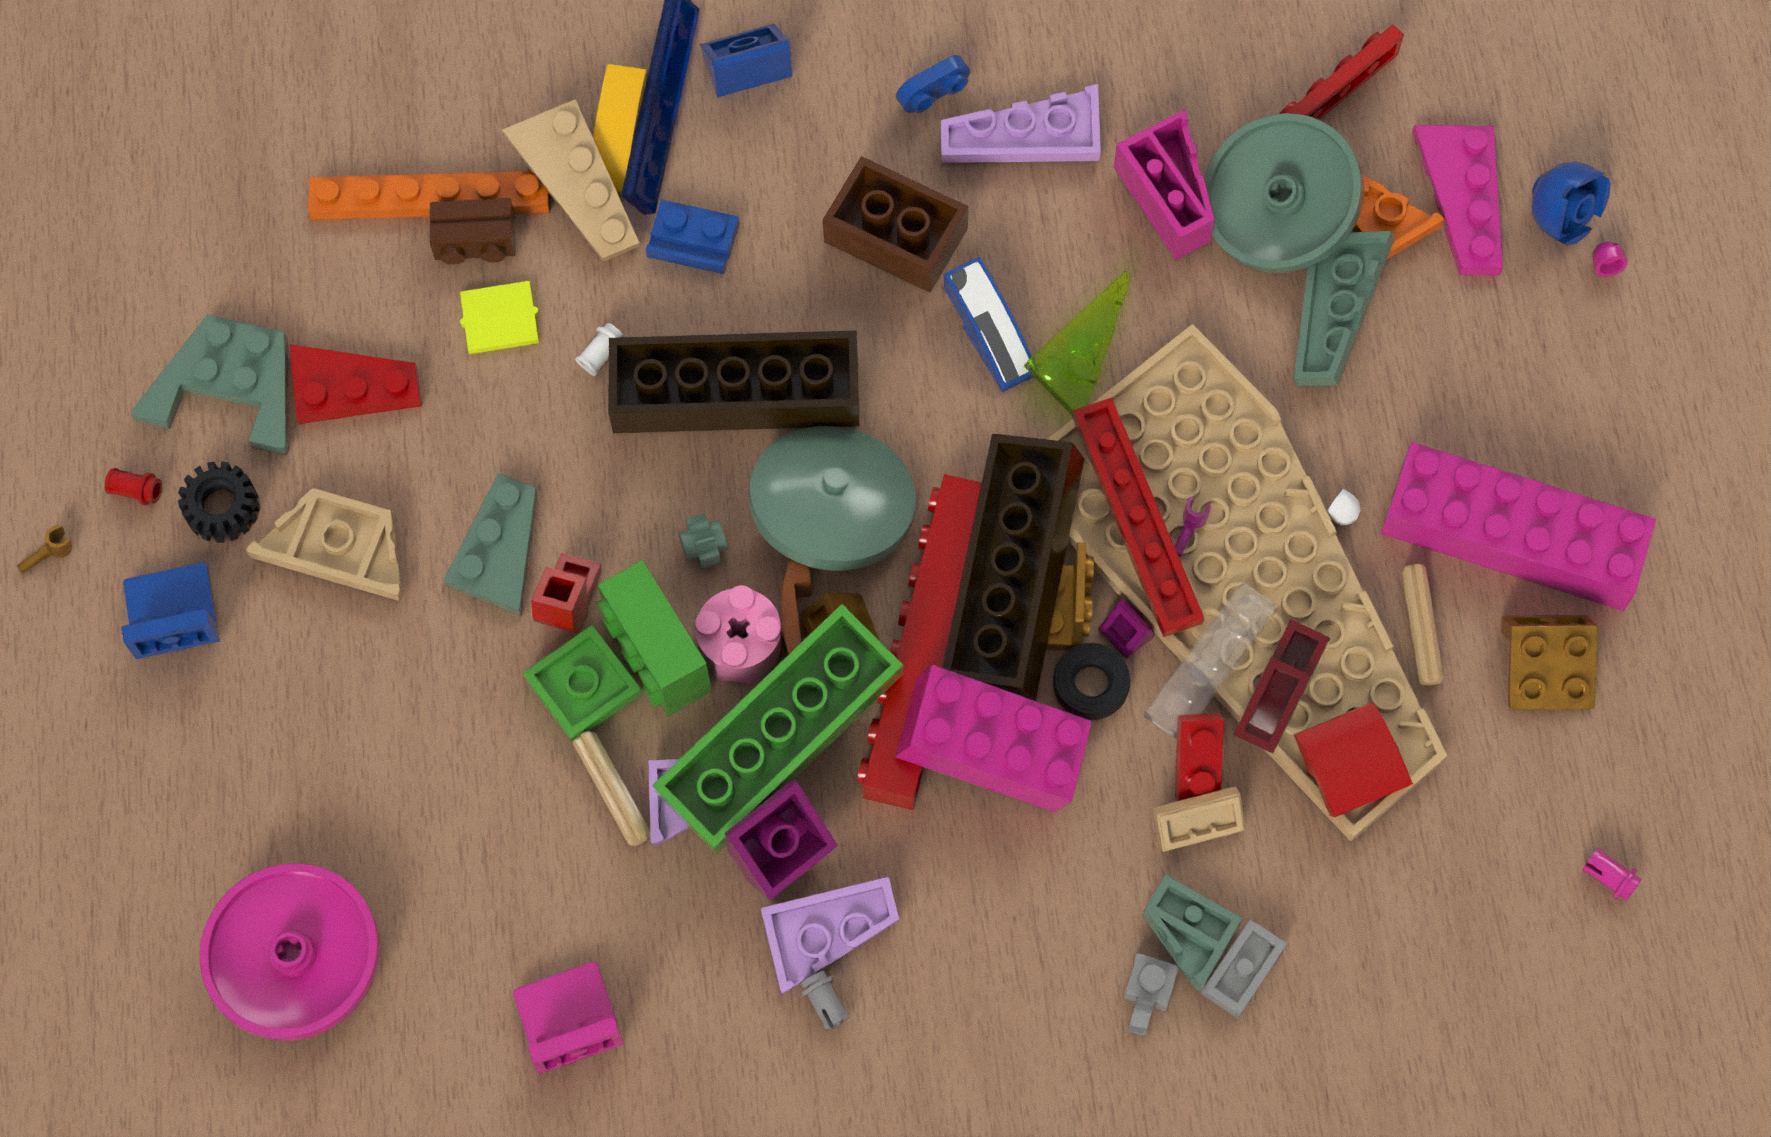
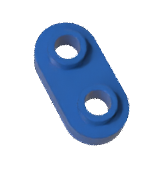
[896,55,970,113]

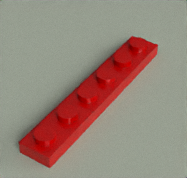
[1072,398,1204,637]

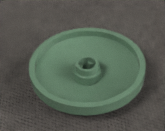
[1204,113,1364,273]
[748,426,916,571]

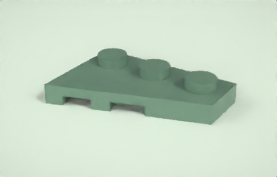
[444,473,537,616]

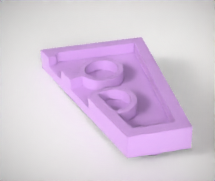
[761,877,899,995]

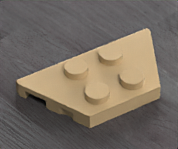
[246,488,402,601]

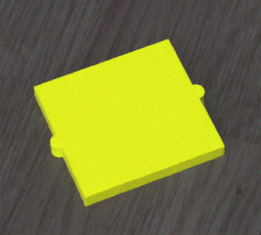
[460,281,539,354]

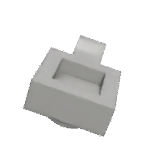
[1124,953,1179,1037]

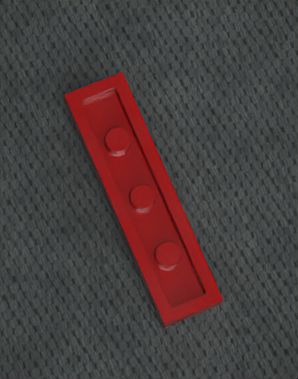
[1280,24,1404,120]

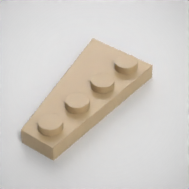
[502,99,640,262]

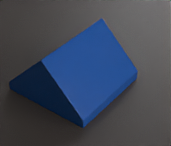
[700,24,792,98]

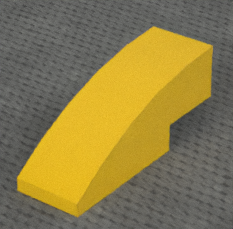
[593,63,649,196]

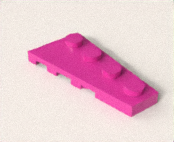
[1412,125,1503,275]

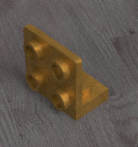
[1046,542,1094,650]
[1501,615,1598,710]

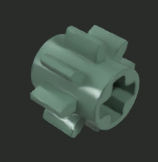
[678,513,728,569]

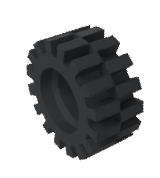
[178,461,260,543]

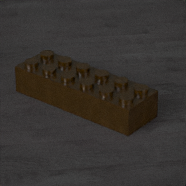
[608,330,860,433]
[943,434,1085,701]

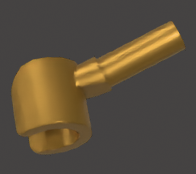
[16,525,72,574]

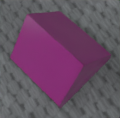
[1098,599,1154,658]

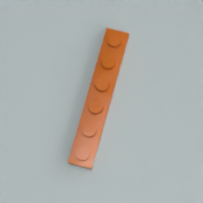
[308,171,550,220]

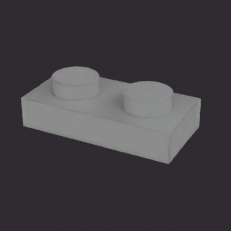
[1201,919,1288,1019]

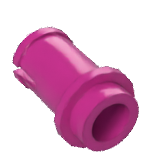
[1582,848,1642,901]

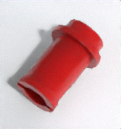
[105,468,162,505]

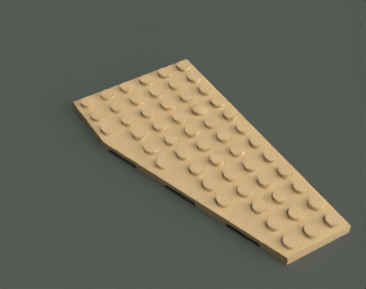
[1047,324,1447,841]

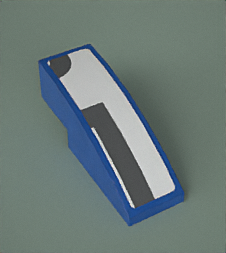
[943,256,1038,392]

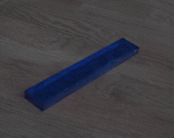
[621,0,700,215]

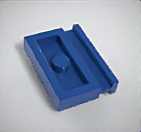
[646,199,739,274]

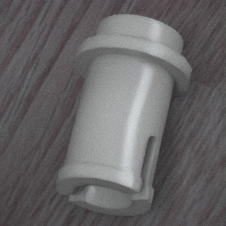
[801,971,850,1031]

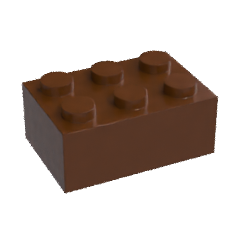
[823,156,969,292]

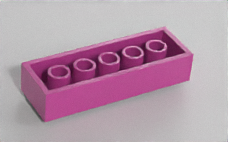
[1381,442,1656,611]

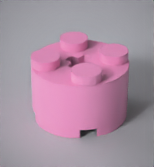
[695,585,783,684]

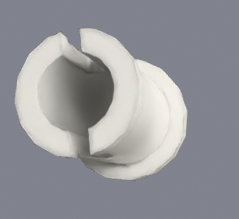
[575,323,625,376]

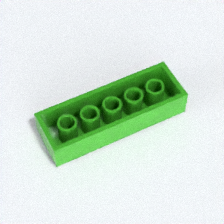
[652,604,903,855]

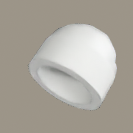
[1327,488,1361,525]

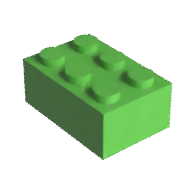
[596,560,712,716]

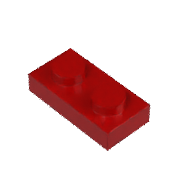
[1175,713,1224,801]

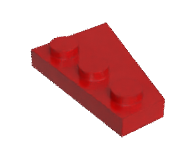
[290,344,422,424]

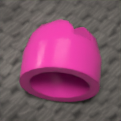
[1592,241,1628,277]

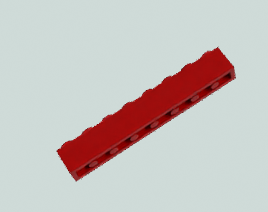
[857,474,982,810]

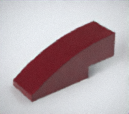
[1233,619,1330,754]

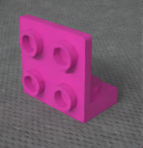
[513,962,624,1074]

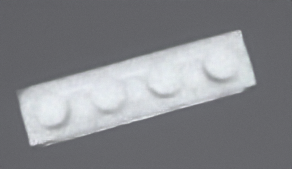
[1144,582,1278,739]

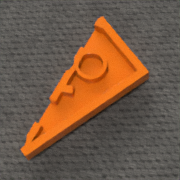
[1353,175,1445,260]

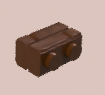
[430,198,516,264]

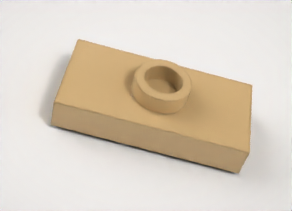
[1153,786,1246,852]

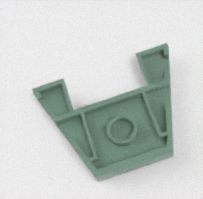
[131,315,289,455]

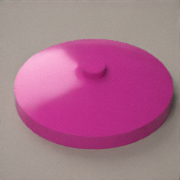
[199,863,380,1041]

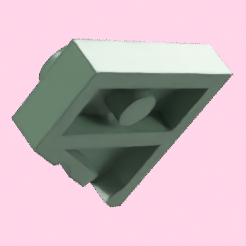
[1142,874,1242,992]

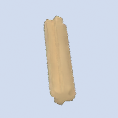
[1402,564,1444,686]
[573,731,650,846]

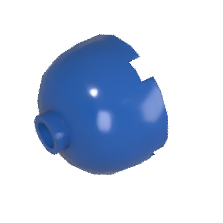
[1532,161,1611,245]

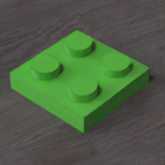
[522,625,643,743]

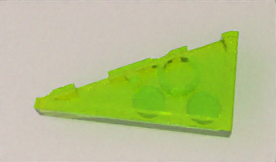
[1024,271,1130,415]

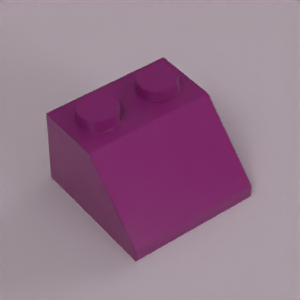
[724,779,838,900]

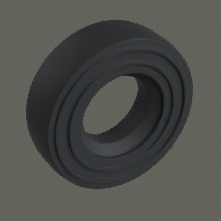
[1053,643,1130,720]

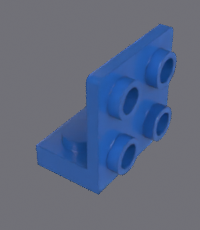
[121,562,220,659]

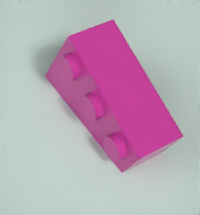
[1113,109,1215,260]

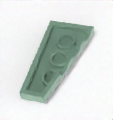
[1294,231,1395,386]

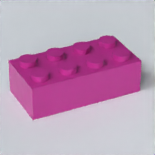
[895,665,1092,812]

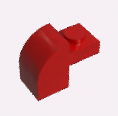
[531,553,601,633]

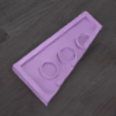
[941,84,1101,163]

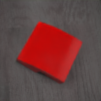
[1294,702,1413,817]

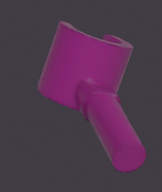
[1174,496,1211,557]

